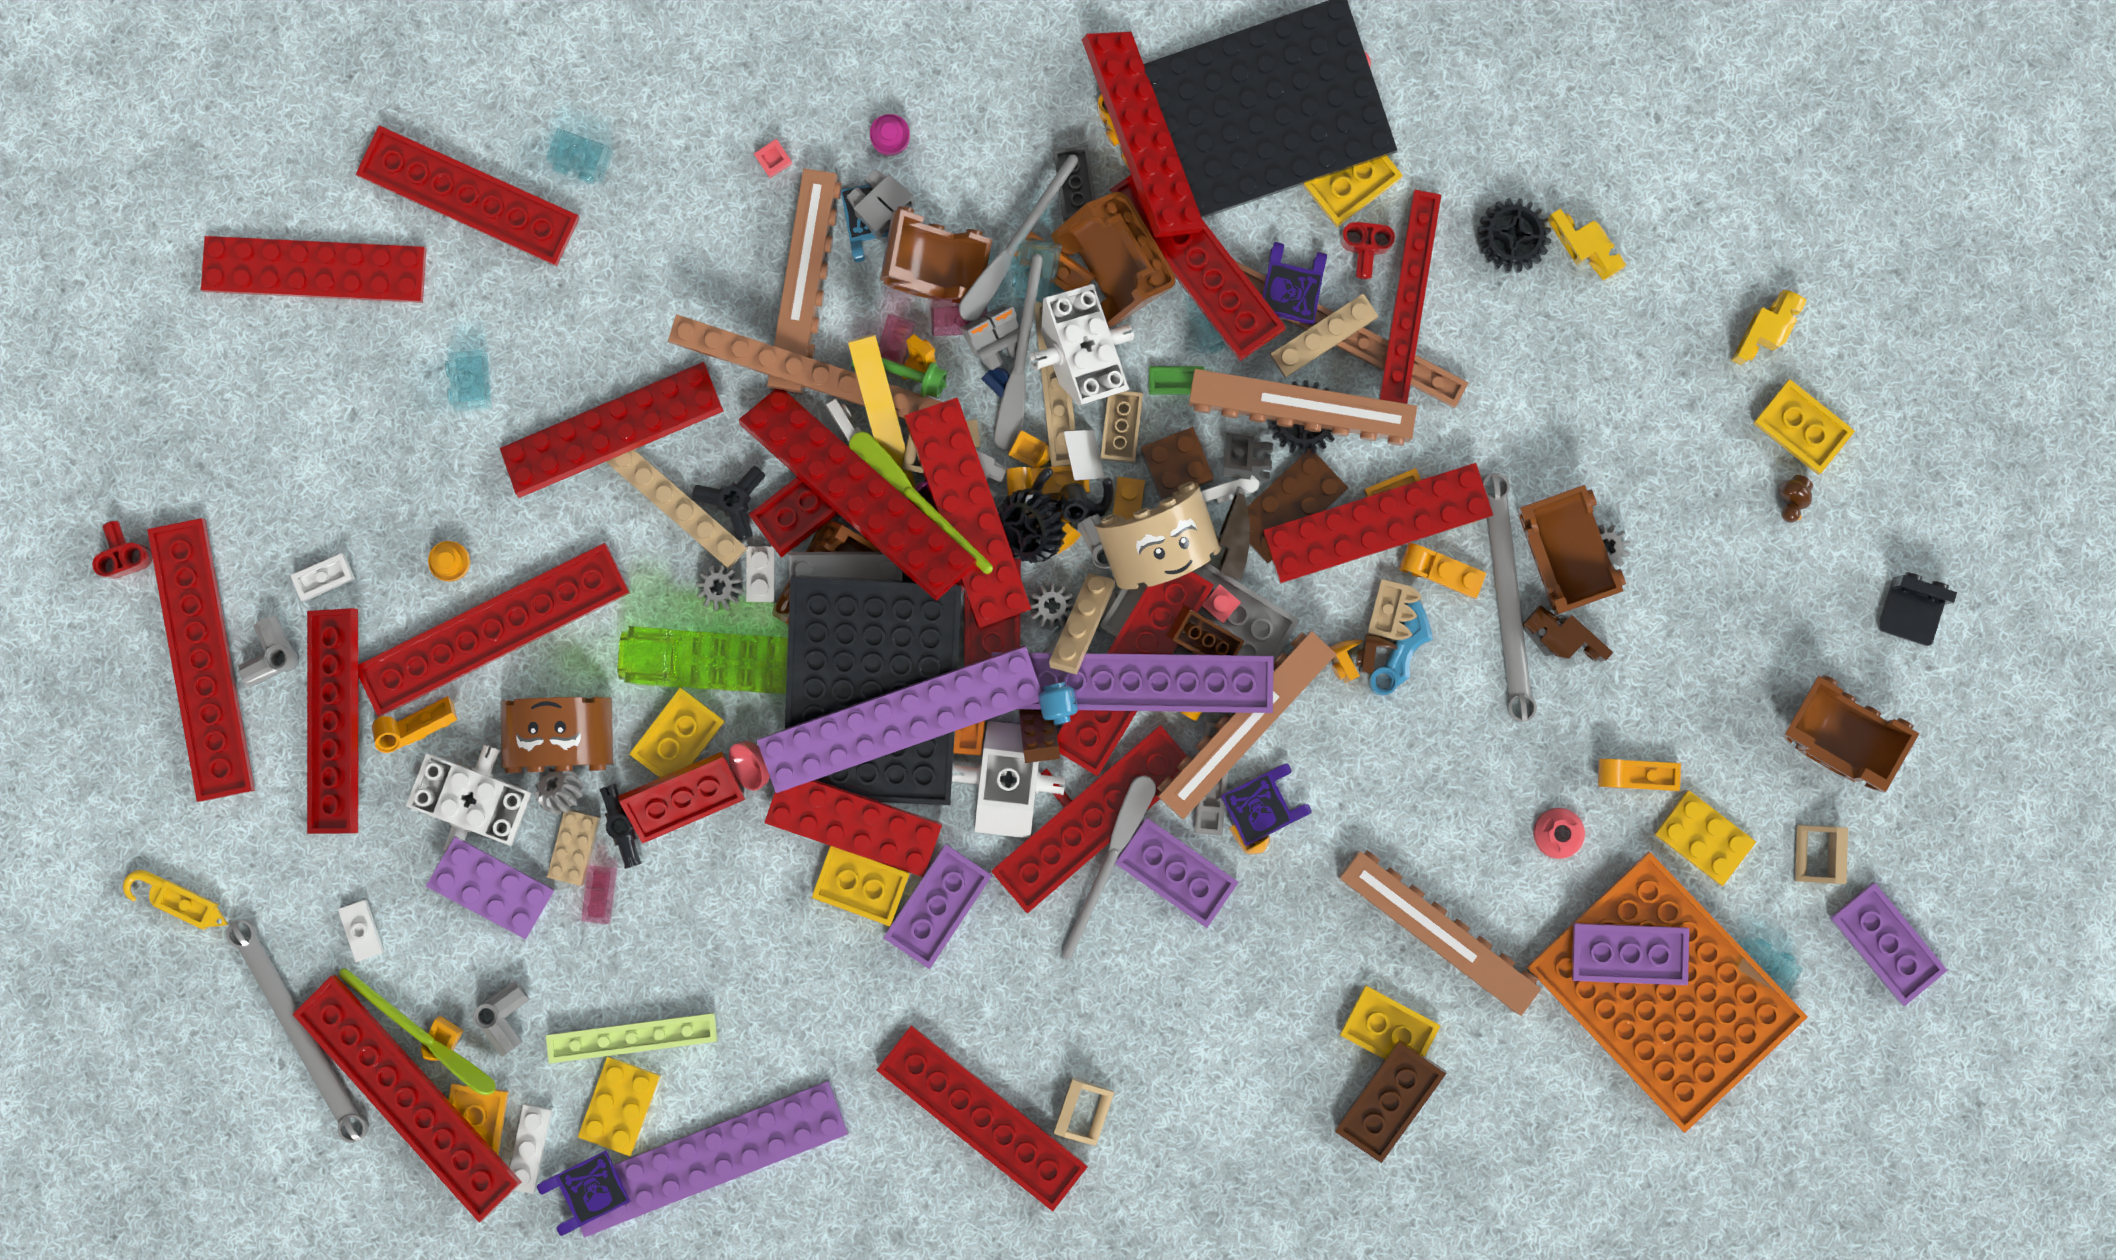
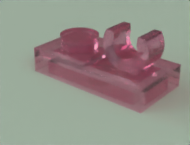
[931,306,987,336]
[879,313,916,376]
[581,865,618,924]

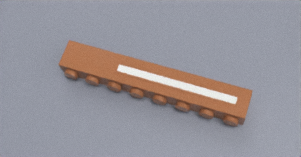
[767,168,842,395]
[1188,369,1417,446]
[1156,631,1336,820]
[1338,850,1541,1016]

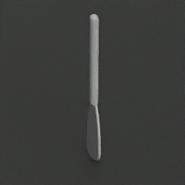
[959,155,1078,321]
[994,253,1043,451]
[1062,776,1156,959]

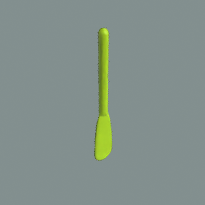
[849,431,993,574]
[338,968,496,1095]

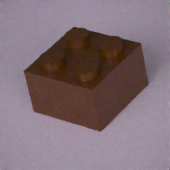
[1140,427,1214,501]

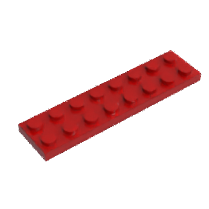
[1081,31,1205,237]
[355,125,580,267]
[1110,175,1285,361]
[201,236,427,303]
[499,362,724,498]
[904,397,1032,628]
[1263,463,1493,584]
[1057,571,1214,777]
[307,608,358,834]
[991,725,1187,914]
[876,1025,1088,1212]

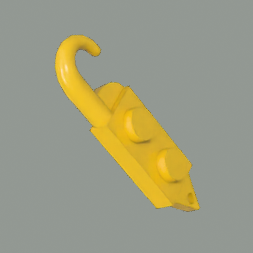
[122,869,228,930]

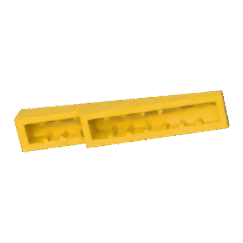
[847,333,916,497]

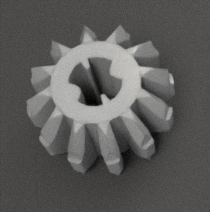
[1598,524,1630,567]
[696,564,744,612]
[1030,582,1074,630]
[534,768,584,815]

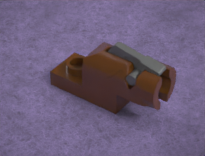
[1522,606,1614,662]

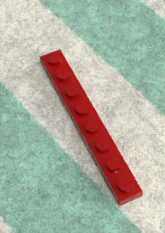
[1378,189,1442,404]

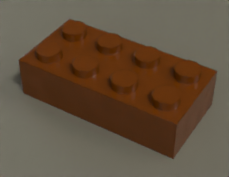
[1166,606,1245,656]
[1019,709,1060,763]

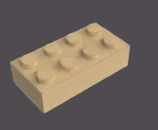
[1100,391,1143,464]
[547,810,601,886]

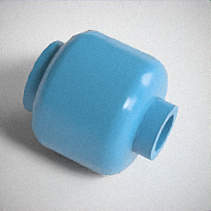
[1038,682,1078,725]

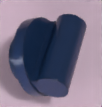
[981,367,1010,398]

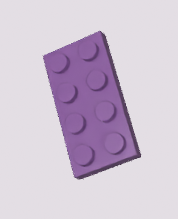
[1115,817,1239,928]
[426,835,554,939]
[883,844,992,969]
[1829,882,1948,1006]
[1572,923,1689,985]

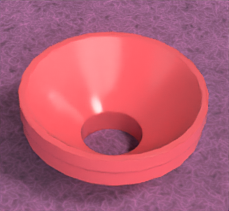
[729,741,770,791]
[1533,808,1585,859]

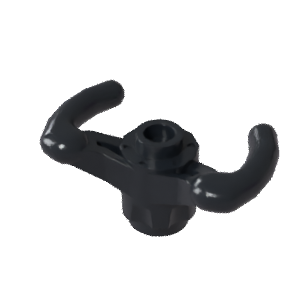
[1032,467,1114,522]

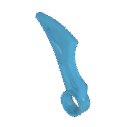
[1368,601,1433,696]

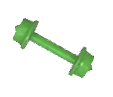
[852,342,948,398]

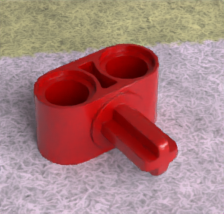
[1340,222,1395,280]
[92,521,153,579]

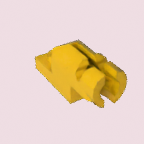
[1548,208,1627,281]
[1731,290,1807,365]

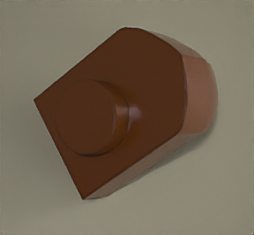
[1355,634,1398,674]

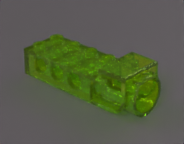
[617,626,788,695]

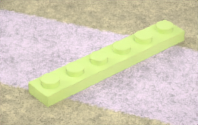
[545,1013,718,1064]

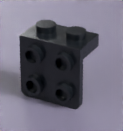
[1878,572,1957,646]

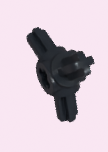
[692,466,766,541]

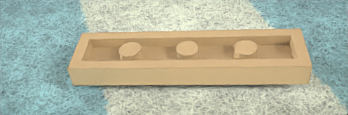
[1270,293,1379,378]
[1049,573,1115,675]

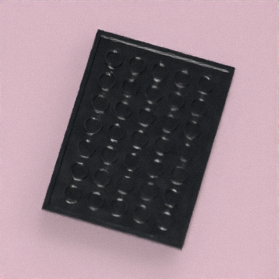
[1144,0,1398,219]
[785,575,962,806]

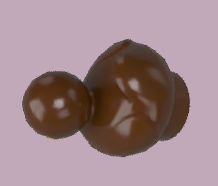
[1778,475,1813,523]

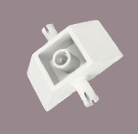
[1029,284,1134,406]
[952,721,1066,838]
[406,744,532,851]

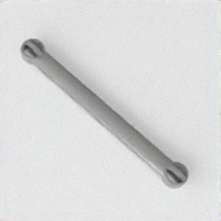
[1482,473,1537,722]
[226,919,369,1143]

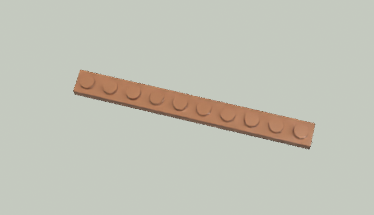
[1234,260,1468,409]
[668,314,942,420]

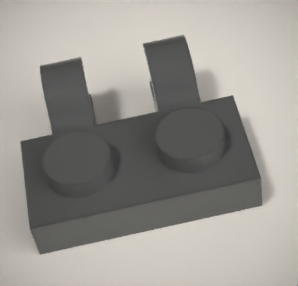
[1223,433,1273,482]

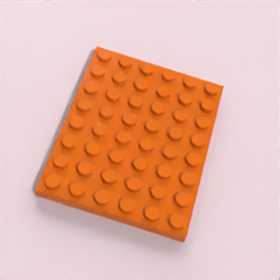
[1526,851,1808,1133]

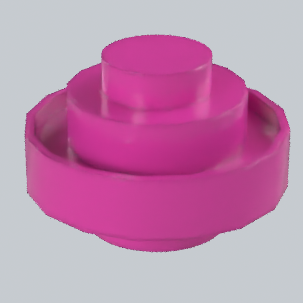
[870,114,910,156]

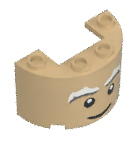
[1095,482,1221,589]

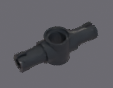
[599,784,642,869]

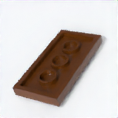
[1248,449,1349,564]
[1335,1039,1447,1164]

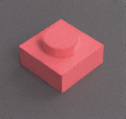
[754,139,793,179]
[1201,584,1241,624]

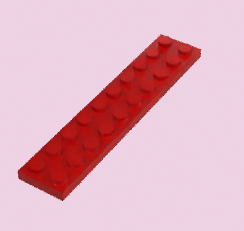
[739,389,977,601]
[147,518,255,802]
[358,543,630,717]
[292,975,522,1223]

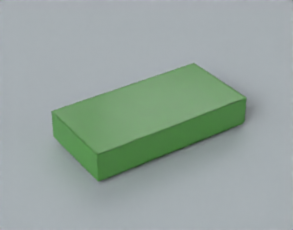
[1149,366,1204,395]

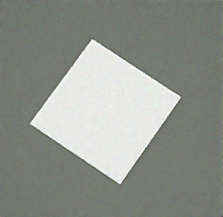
[1064,430,1105,480]

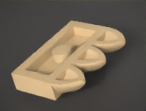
[1367,579,1422,641]

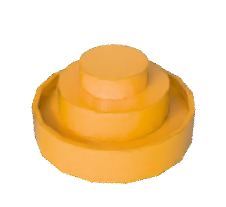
[428,541,471,582]

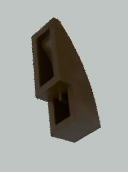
[1218,486,1250,581]

